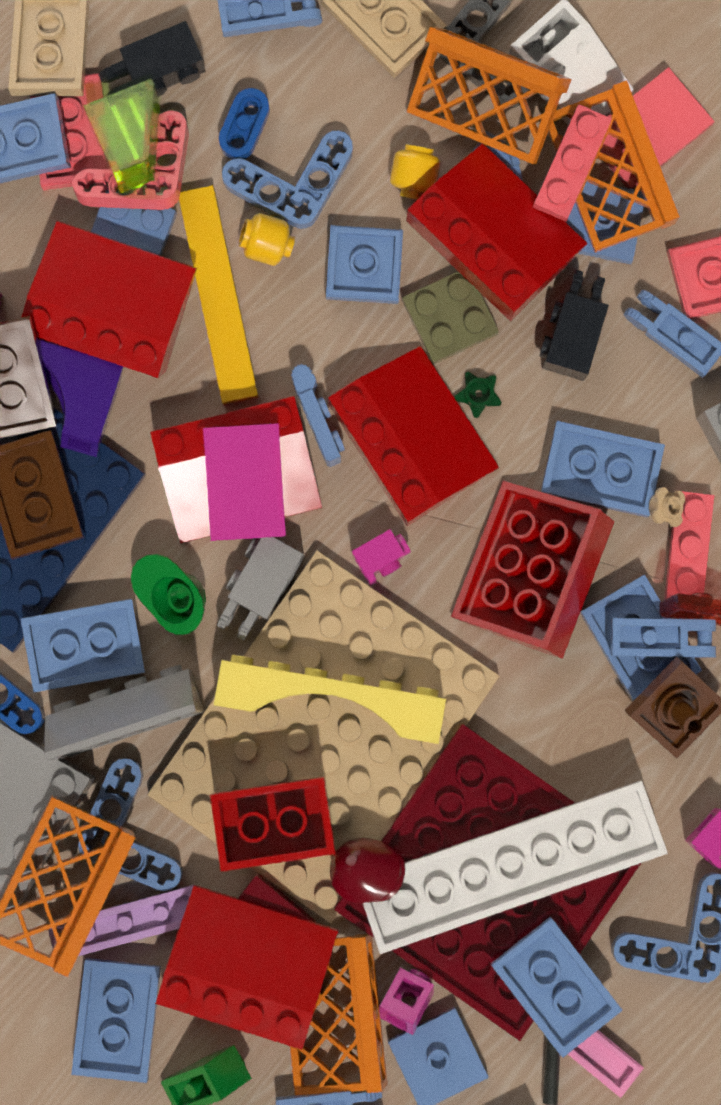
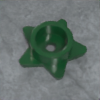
[454,372,502,418]

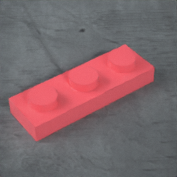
[533,104,612,222]
[664,491,714,605]

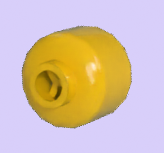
[390,144,441,199]
[238,213,295,266]

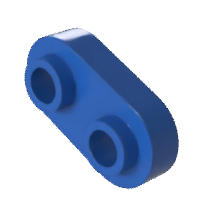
[219,88,270,159]

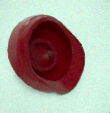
[329,838,405,903]

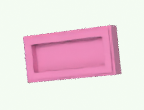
[568,1030,644,1098]

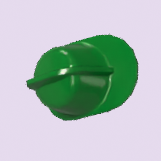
[131,554,206,635]

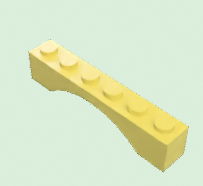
[214,655,446,744]

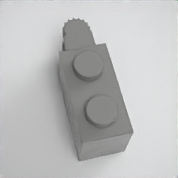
[217,537,304,641]

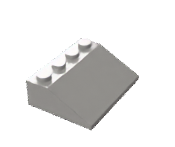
[44,665,205,760]
[0,722,96,909]

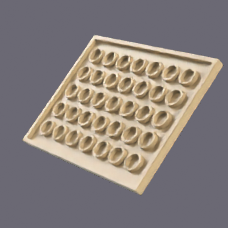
[147,551,500,923]

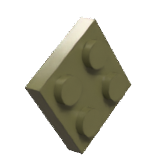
[402,272,499,365]

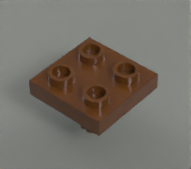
[625,656,721,759]

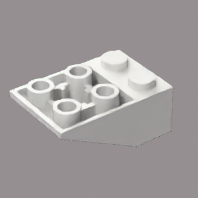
[509,0,634,126]

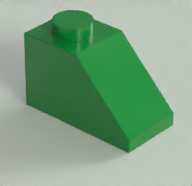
[161,1045,252,1105]

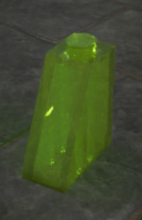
[83,79,160,194]

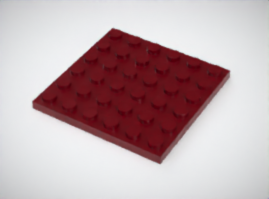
[334,724,641,1041]

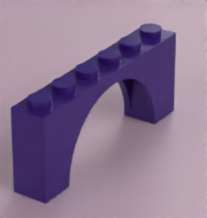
[36,337,123,457]

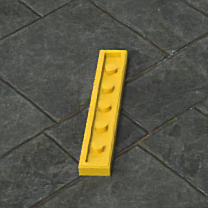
[179,185,258,405]

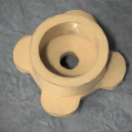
[649,487,685,527]

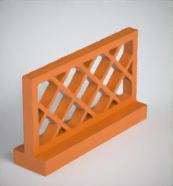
[406,27,572,164]
[548,80,680,253]
[0,796,136,977]
[290,933,388,1096]

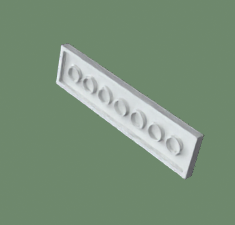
[363,781,668,954]

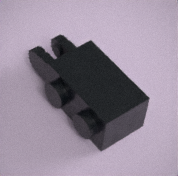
[99,21,206,103]
[539,270,609,381]

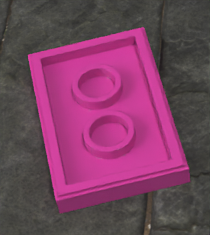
[203,424,286,541]

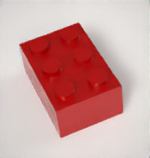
[210,776,336,872]

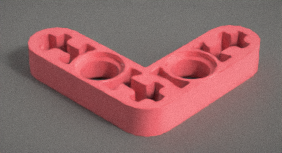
[72,110,189,210]

